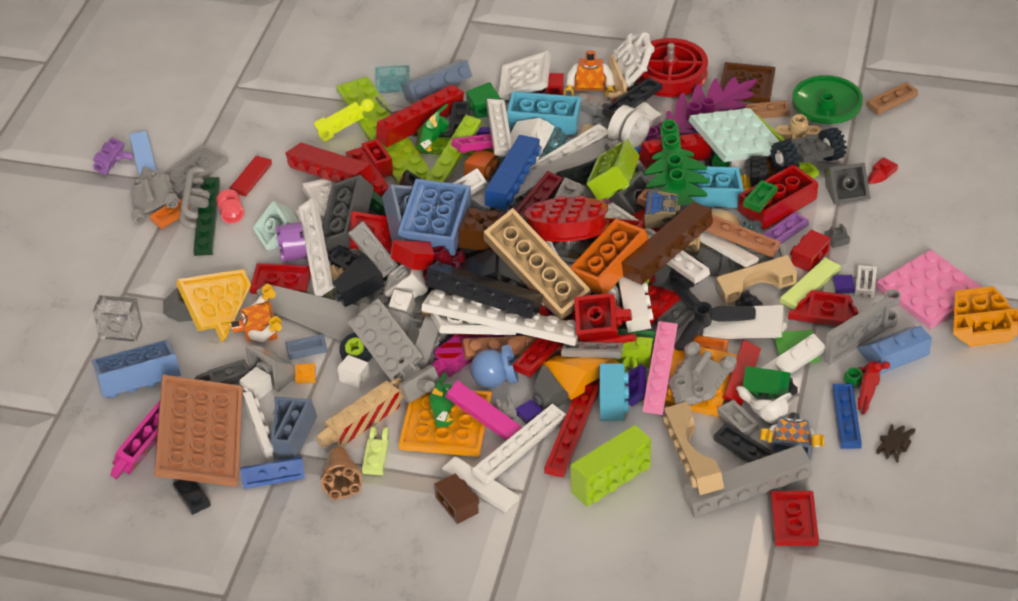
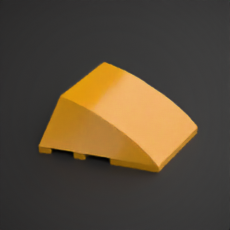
[953,286,1018,347]
[541,353,620,400]

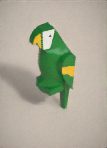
[416,103,449,154]
[429,373,453,427]

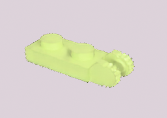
[362,426,389,475]

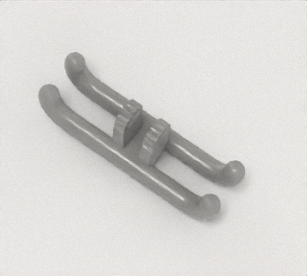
[179,167,210,229]

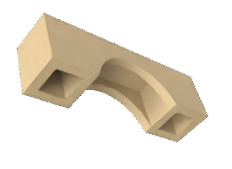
[716,255,797,306]

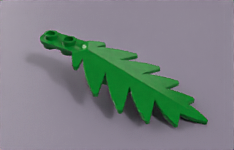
[644,119,710,206]

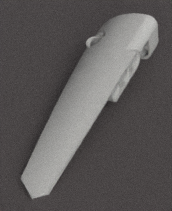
[257,284,449,370]

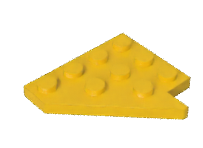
[176,269,251,342]

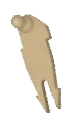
[608,55,628,99]

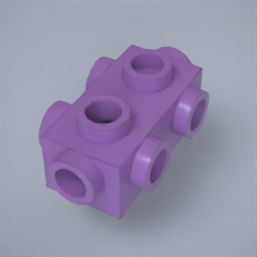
[93,137,133,175]

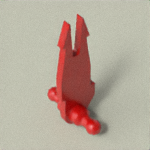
[857,361,890,415]

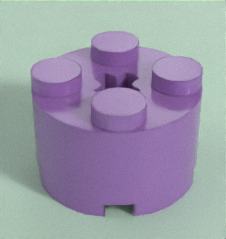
[275,222,307,262]

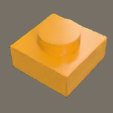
[295,363,316,384]

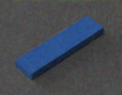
[832,384,862,449]

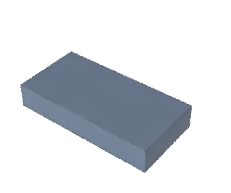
[285,334,328,360]

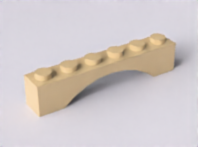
[662,402,724,495]

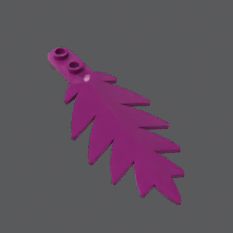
[645,77,757,141]

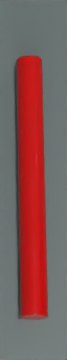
[558,333,637,352]

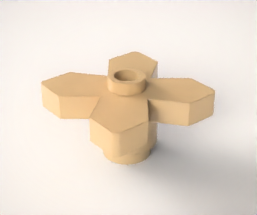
[774,114,823,139]

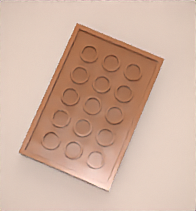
[154,375,243,487]

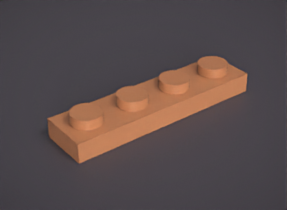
[461,336,538,360]

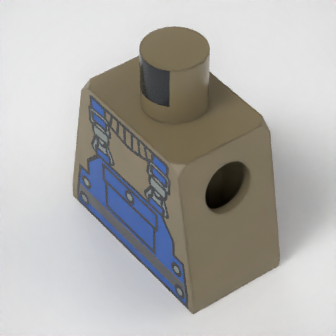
[645,189,688,228]

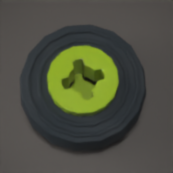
[339,332,373,362]

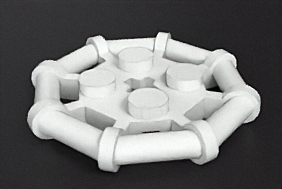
[613,32,654,89]

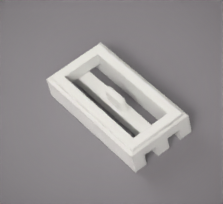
[855,265,877,298]

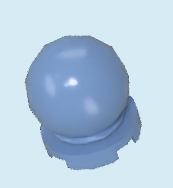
[470,344,519,388]

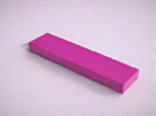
[445,380,523,441]

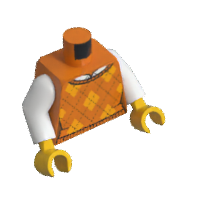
[563,50,616,99]
[231,284,282,342]

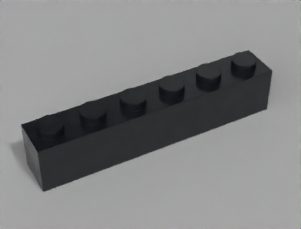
[425,262,543,319]

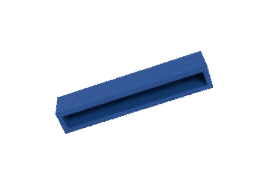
[485,135,542,210]

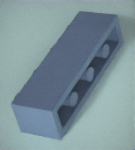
[401,60,472,101]

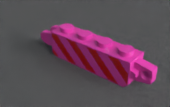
[431,334,505,377]
[110,400,160,480]

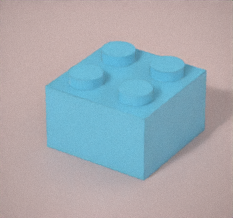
[600,364,629,421]

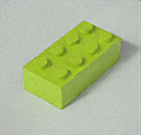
[586,139,640,200]
[571,425,652,507]

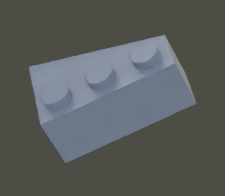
[271,396,317,459]

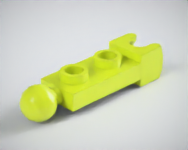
[314,99,374,142]

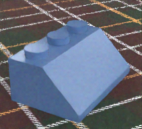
[858,326,932,374]

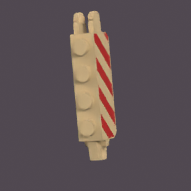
[317,378,404,448]

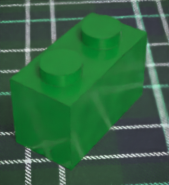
[743,366,791,399]

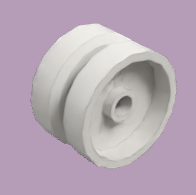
[608,105,650,148]

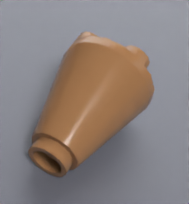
[320,447,362,500]

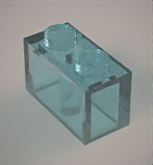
[375,65,411,93]

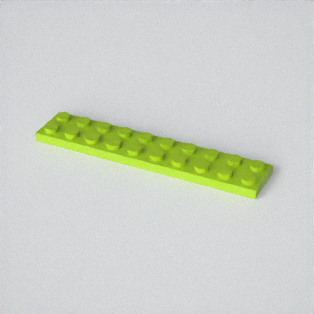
[336,76,431,185]

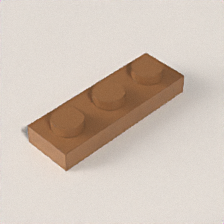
[866,82,918,115]

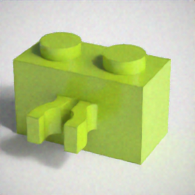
[614,337,653,371]

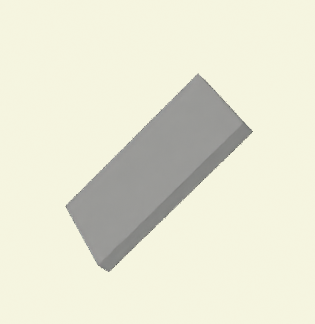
[164,144,228,199]

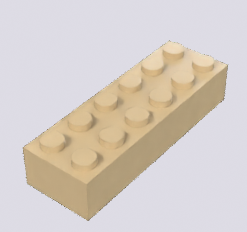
[484,208,591,320]

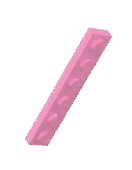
[643,321,678,415]

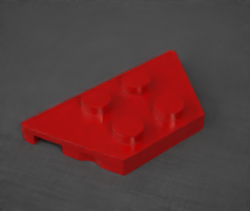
[788,290,858,326]

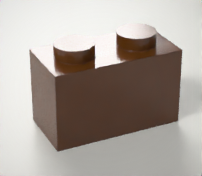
[434,473,480,524]

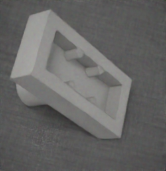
[399,365,440,403]

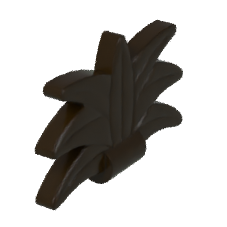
[876,424,916,463]

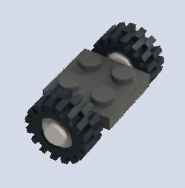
[770,127,847,172]

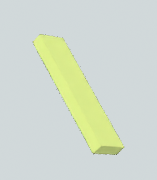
[780,258,841,310]

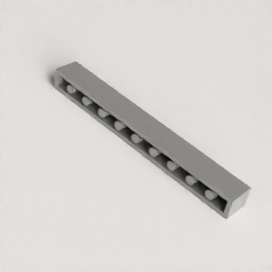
[471,138,611,213]

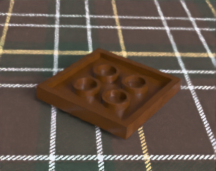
[720,62,776,103]

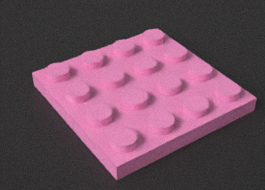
[876,250,982,329]

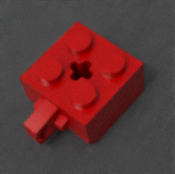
[574,293,632,341]

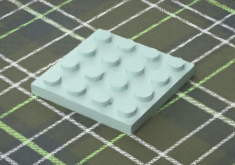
[689,108,780,162]

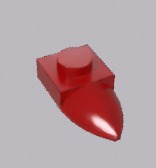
[868,157,898,184]

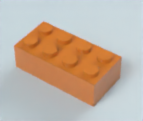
[570,219,648,295]

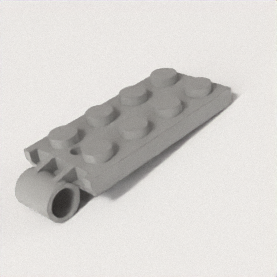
[348,298,424,381]

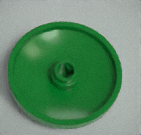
[792,75,863,124]

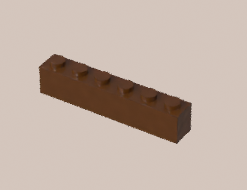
[622,201,713,285]

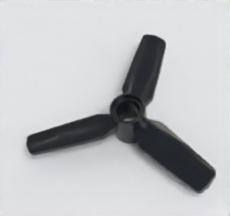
[670,281,756,351]

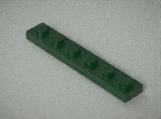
[193,177,220,256]

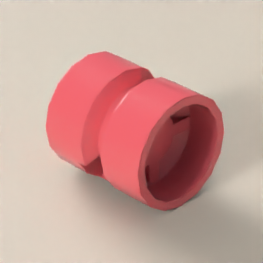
[216,189,245,224]

